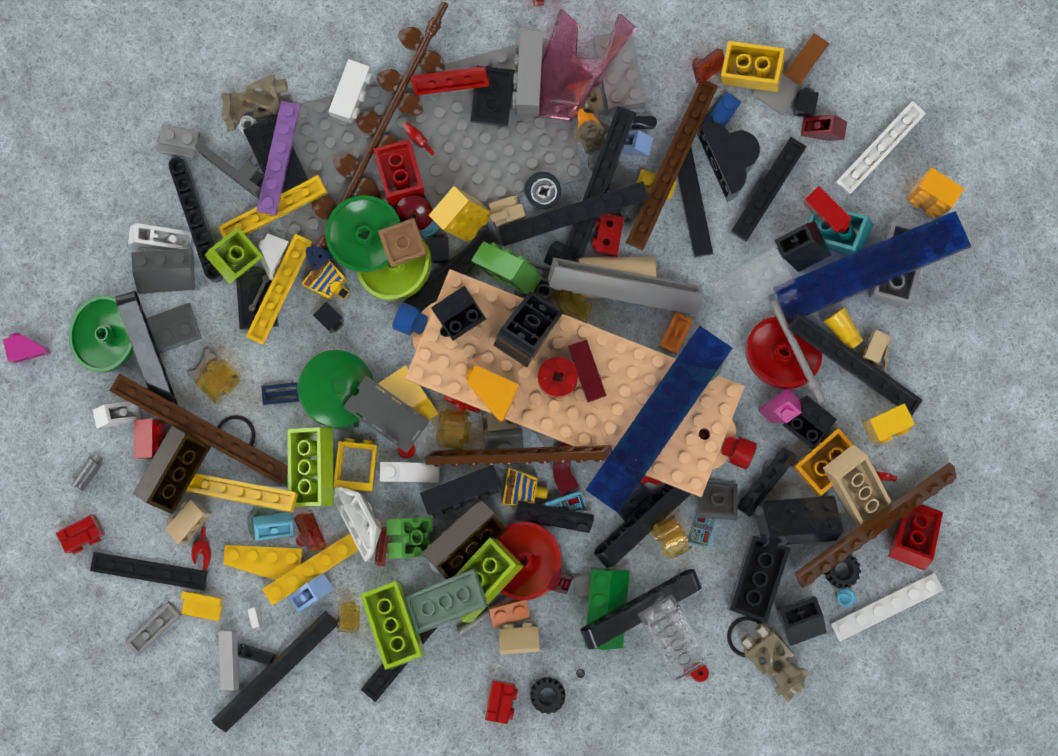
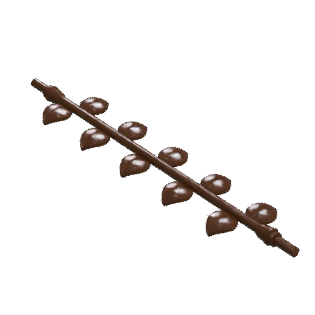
[306,2,449,271]

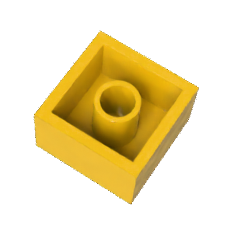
[862,403,915,445]

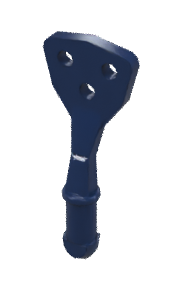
[305,247,334,271]

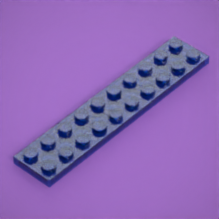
[773,211,971,323]
[585,326,733,513]

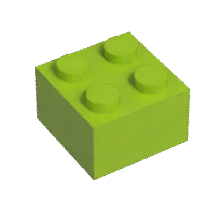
[205,227,263,284]

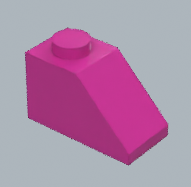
[3,333,51,364]
[758,388,801,423]

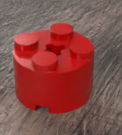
[538,357,578,399]

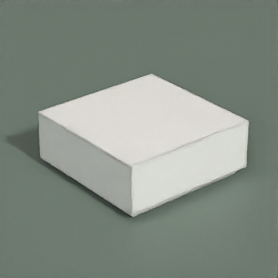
[248,607,262,628]

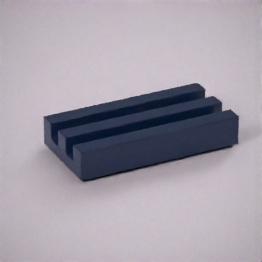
[261,382,300,405]

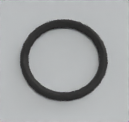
[217,415,256,446]
[727,616,762,658]

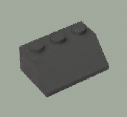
[131,249,195,294]
[147,303,202,354]

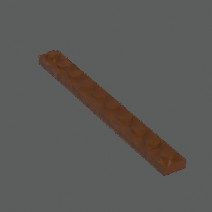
[626,78,718,251]
[109,374,288,485]
[425,445,612,467]
[795,462,957,588]

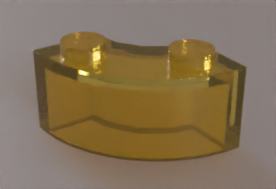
[554,289,592,323]

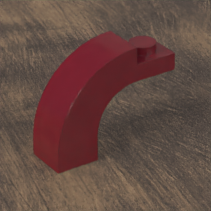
[553,443,579,495]

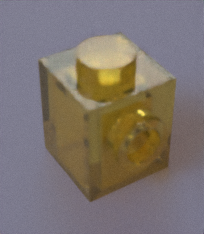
[337,602,360,633]

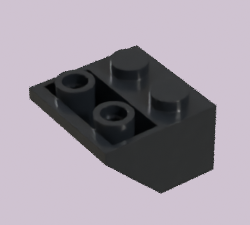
[774,221,832,272]
[431,286,486,341]
[782,395,837,450]
[776,596,827,646]

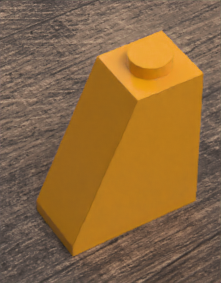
[465,365,519,423]

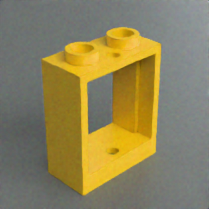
[333,438,379,492]

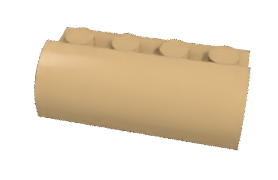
[579,256,656,298]

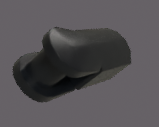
[631,116,657,129]
[238,643,274,665]

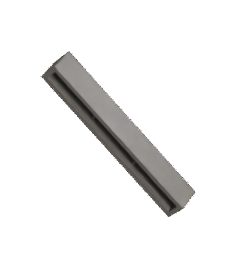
[548,258,704,315]

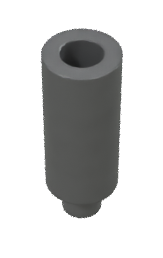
[72,454,103,491]

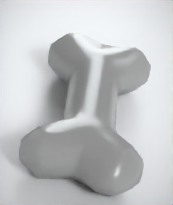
[187,347,218,383]

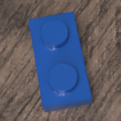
[705,92,741,127]

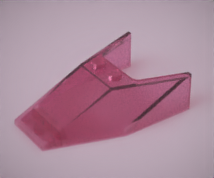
[539,9,636,121]

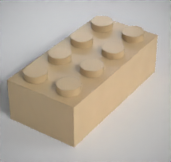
[823,444,892,526]

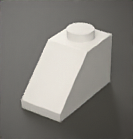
[258,234,289,280]
[93,402,142,429]

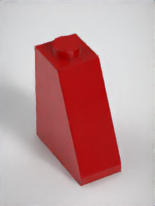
[803,186,852,234]

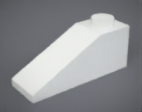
[128,223,192,250]
[380,462,440,483]

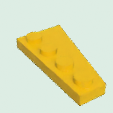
[223,545,303,580]

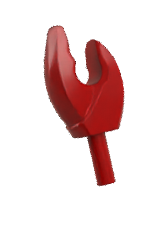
[403,122,435,156]
[191,527,211,571]

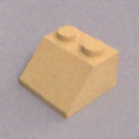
[165,499,212,544]
[499,622,540,655]

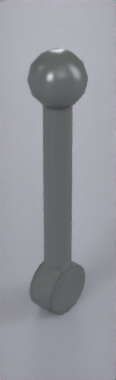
[249,275,270,312]

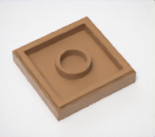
[378,218,428,268]

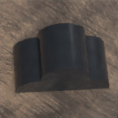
[697,122,760,202]
[493,291,563,368]

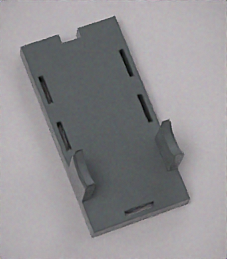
[194,141,264,200]
[344,376,430,453]

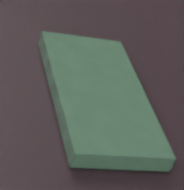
[405,569,488,634]

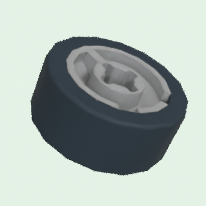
[525,172,562,209]

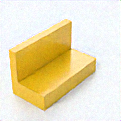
[181,591,224,621]

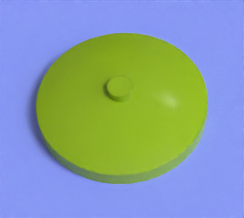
[357,237,432,301]

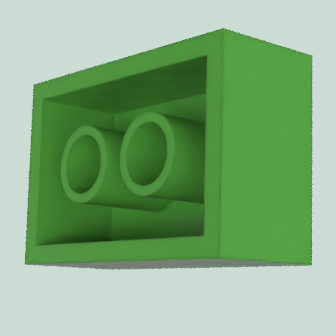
[471,241,542,295]

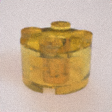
[195,359,242,404]
[436,409,471,450]
[652,514,693,559]

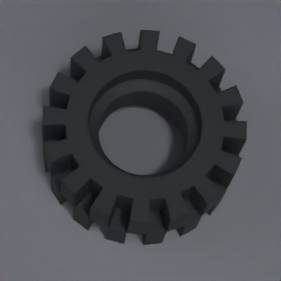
[824,555,861,588]
[530,677,566,714]

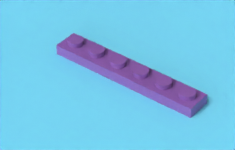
[257,101,301,216]

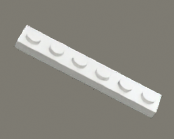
[835,101,926,196]
[830,573,944,642]

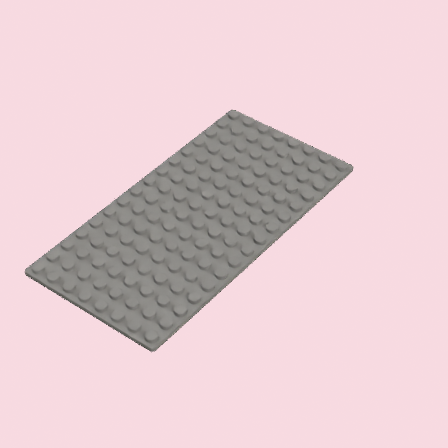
[256,38,584,254]

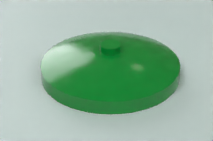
[325,195,401,273]
[69,295,134,373]
[297,350,374,428]

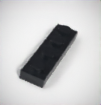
[738,448,797,517]
[514,501,594,533]

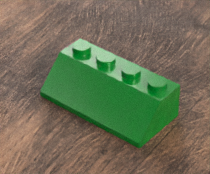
[584,567,630,650]

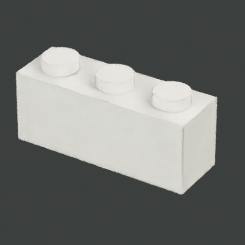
[328,59,373,124]

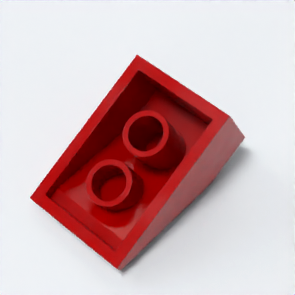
[373,139,426,207]
[888,505,943,571]

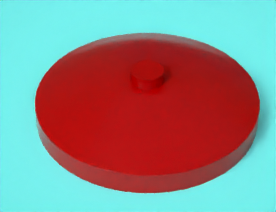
[745,316,822,389]
[498,522,563,601]

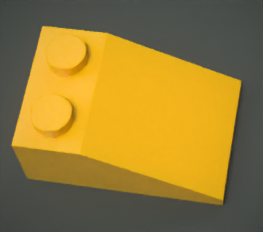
[375,365,438,420]

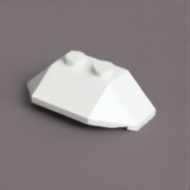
[334,486,382,562]

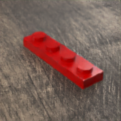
[411,66,489,95]

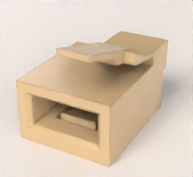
[488,196,526,229]
[862,330,892,372]

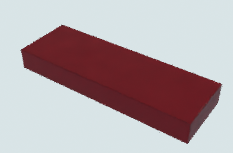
[568,340,607,403]
[547,570,573,594]

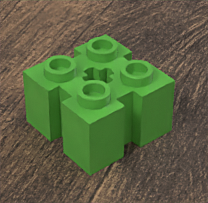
[386,517,433,559]

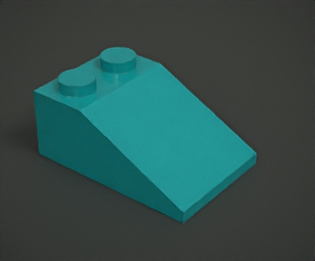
[808,210,873,259]

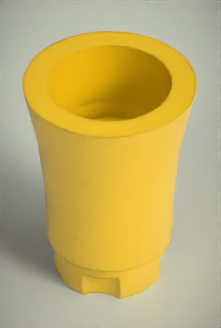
[823,306,864,349]

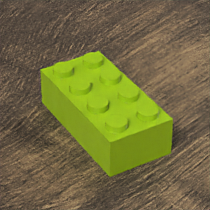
[287,427,334,507]
[455,538,524,623]
[360,581,427,670]

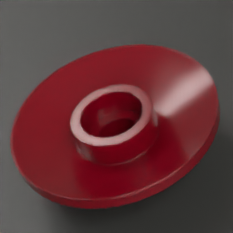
[395,195,433,231]

